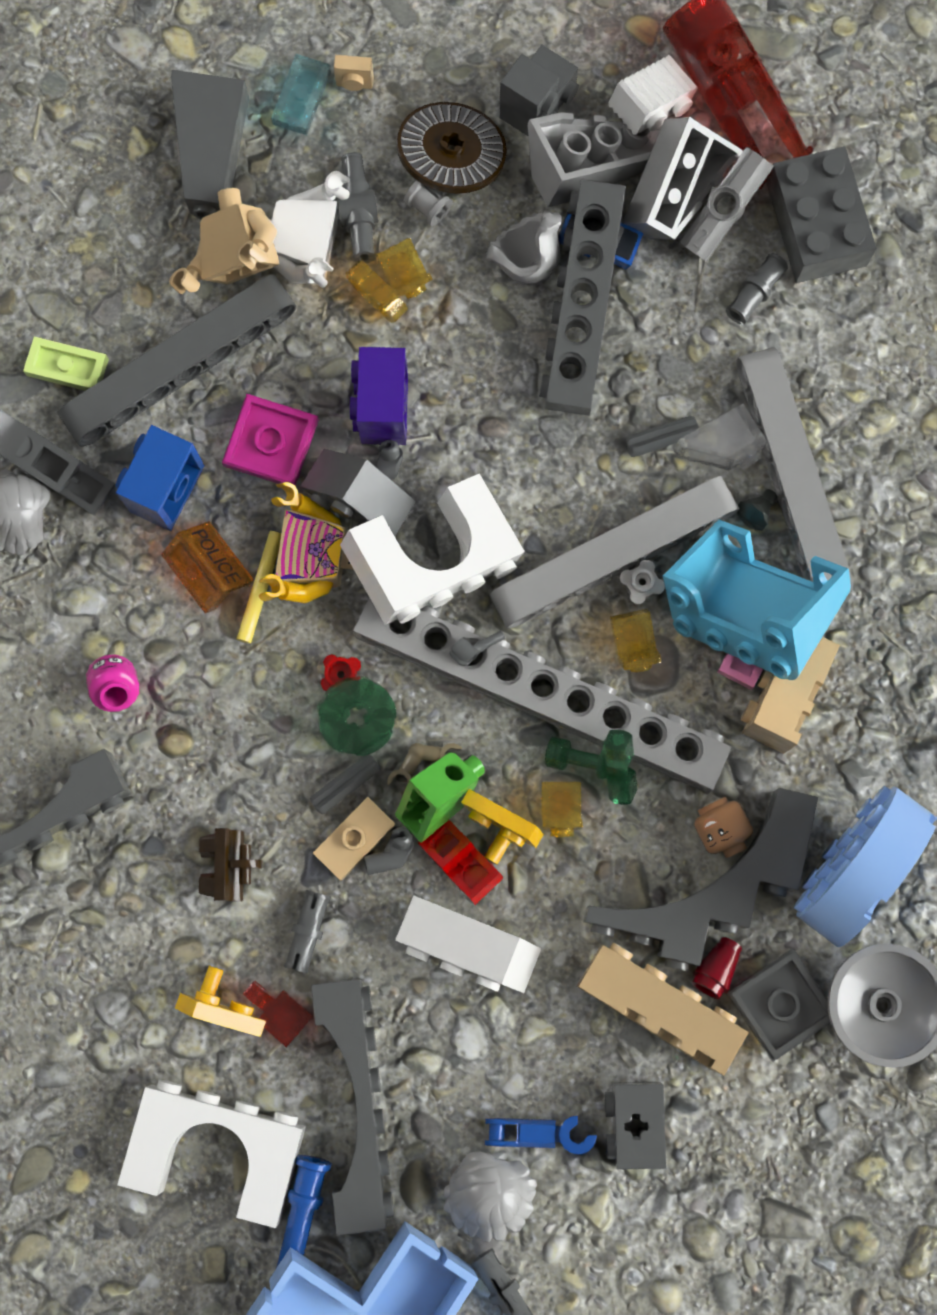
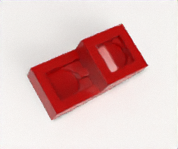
[418,820,504,905]

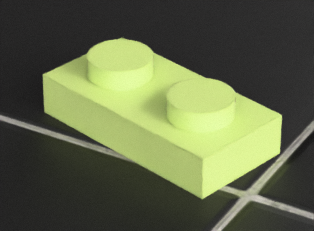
[23,337,109,391]

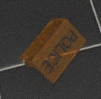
[161,521,254,614]

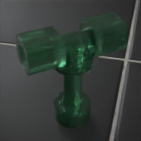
[545,730,638,805]

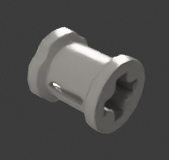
[403,180,453,227]

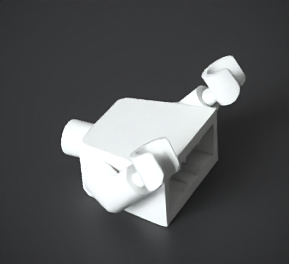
[269,171,350,288]

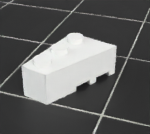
[395,895,541,993]

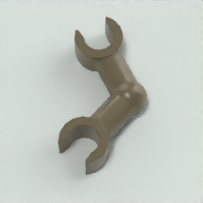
[387,743,462,794]

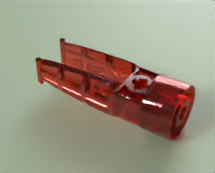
[663,0,814,190]

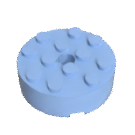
[794,785,937,947]

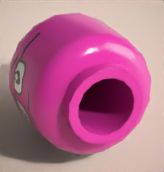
[86,654,139,712]

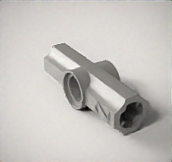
[680,147,774,262]

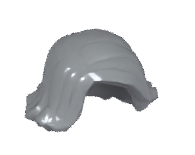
[485,210,562,284]
[0,469,50,555]
[443,1151,537,1242]

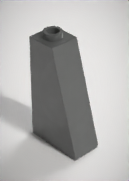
[171,70,249,219]

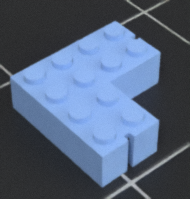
[246,1221,478,1315]

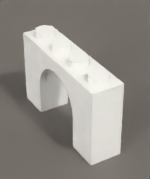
[340,474,525,625]
[117,1080,306,1228]

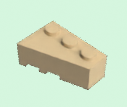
[741,637,840,754]

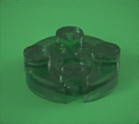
[317,676,396,756]

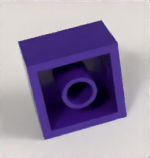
[350,347,408,445]

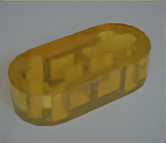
[345,260,408,323]

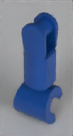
[485,1115,597,1155]

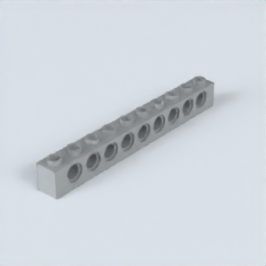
[353,597,731,794]

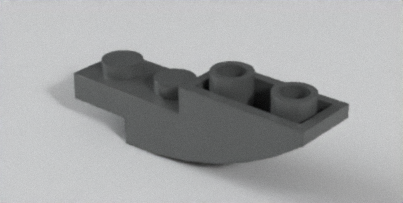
[0,410,116,516]

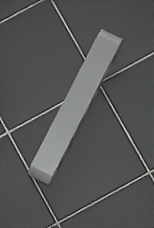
[737,347,853,592]
[489,476,740,629]

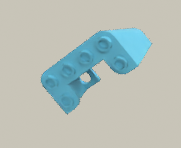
[663,519,851,680]

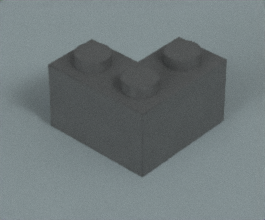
[499,44,579,136]
[300,449,416,536]

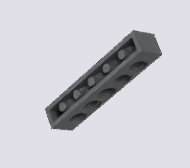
[539,179,626,416]

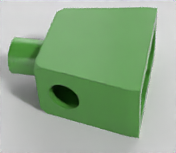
[395,752,485,843]

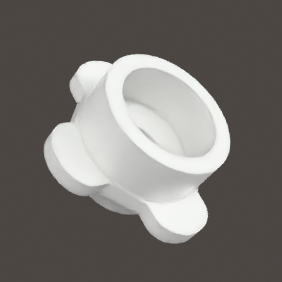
[620,560,665,604]

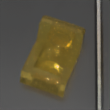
[375,238,433,299]
[610,608,662,673]
[541,782,583,838]

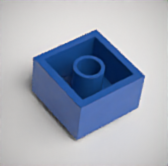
[116,425,205,531]

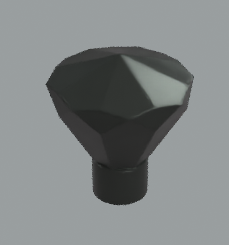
[737,489,778,531]

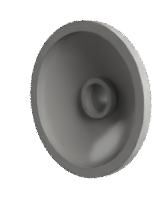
[827,944,937,1068]

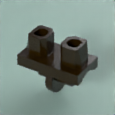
[199,828,263,902]

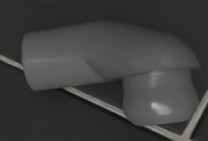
[376,440,403,480]
[364,827,414,875]

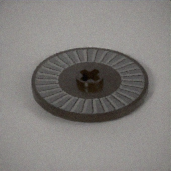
[397,102,507,194]

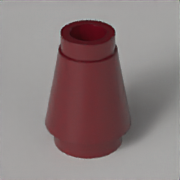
[691,937,742,999]

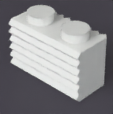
[608,55,698,135]

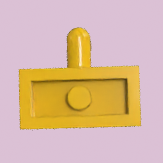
[461,789,544,865]
[175,965,266,1037]

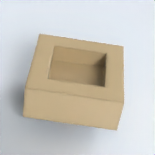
[334,55,374,91]

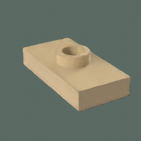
[313,797,396,881]

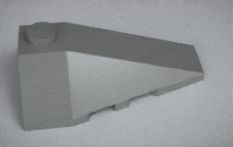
[527,112,662,207]

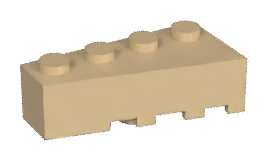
[577,943,749,1075]

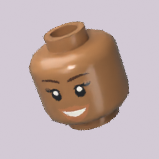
[694,797,753,858]

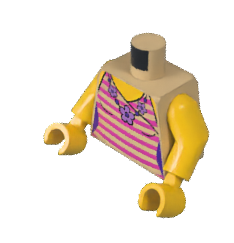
[258,482,354,603]

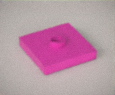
[222,394,319,487]

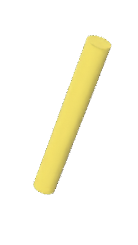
[236,531,281,644]

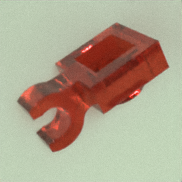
[243,981,314,1048]

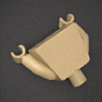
[169,188,279,294]

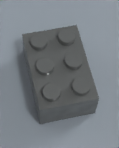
[766,146,877,283]

